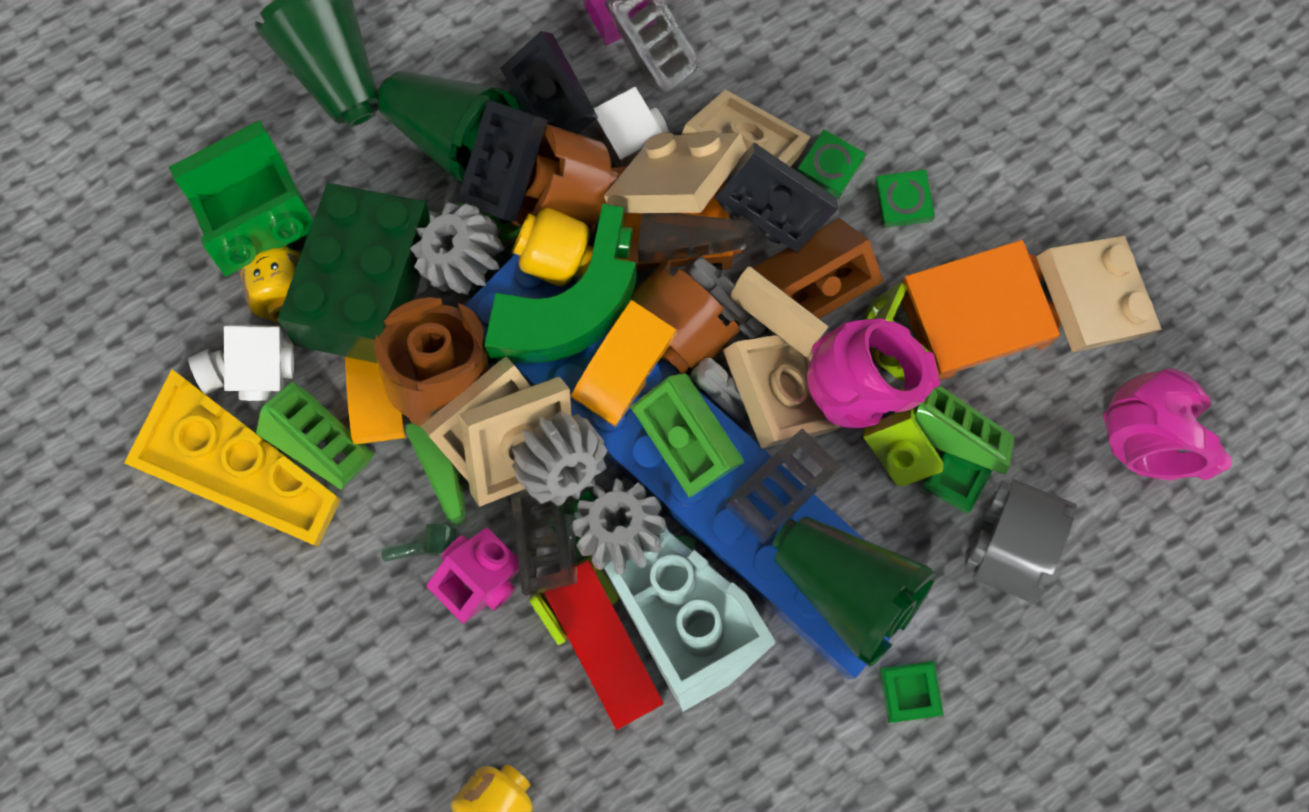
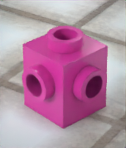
[426,527,525,624]

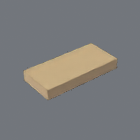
[729,266,829,357]

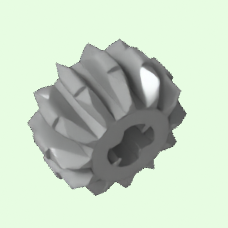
[410,202,505,295]
[512,410,608,506]
[572,478,666,575]

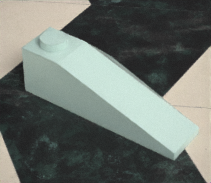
[574,511,775,712]

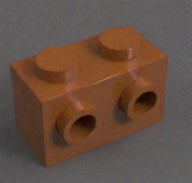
[753,218,883,319]

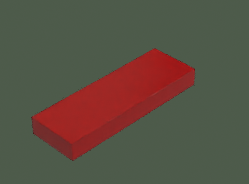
[540,559,664,730]

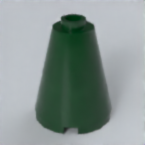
[255,0,379,127]
[377,71,520,183]
[772,516,936,667]

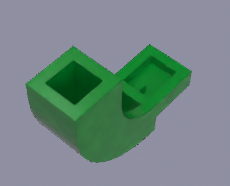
[485,204,637,364]

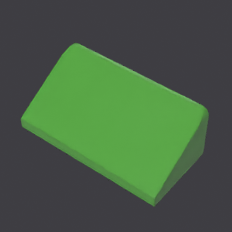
[631,374,744,497]

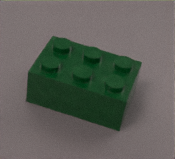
[277,182,430,363]

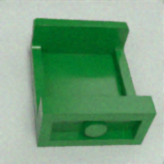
[169,120,314,277]

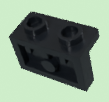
[500,31,598,134]
[457,100,548,222]
[715,142,838,252]

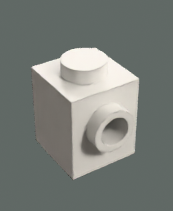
[593,87,669,167]
[224,325,294,401]

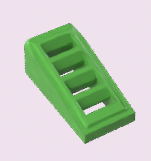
[256,382,374,490]
[915,386,1014,474]
[405,423,468,526]

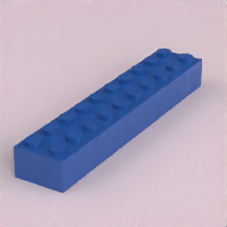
[464,254,928,680]

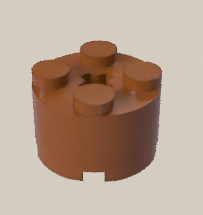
[511,124,619,240]
[625,260,740,375]
[374,297,490,426]

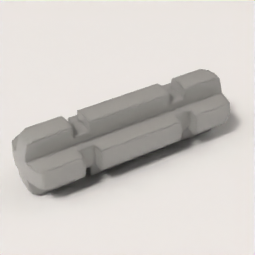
[684,256,766,339]
[691,358,755,434]

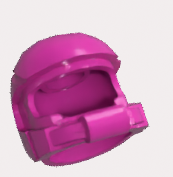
[807,318,940,428]
[1103,368,1232,481]

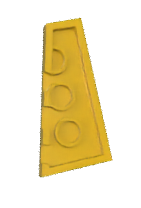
[124,369,341,547]

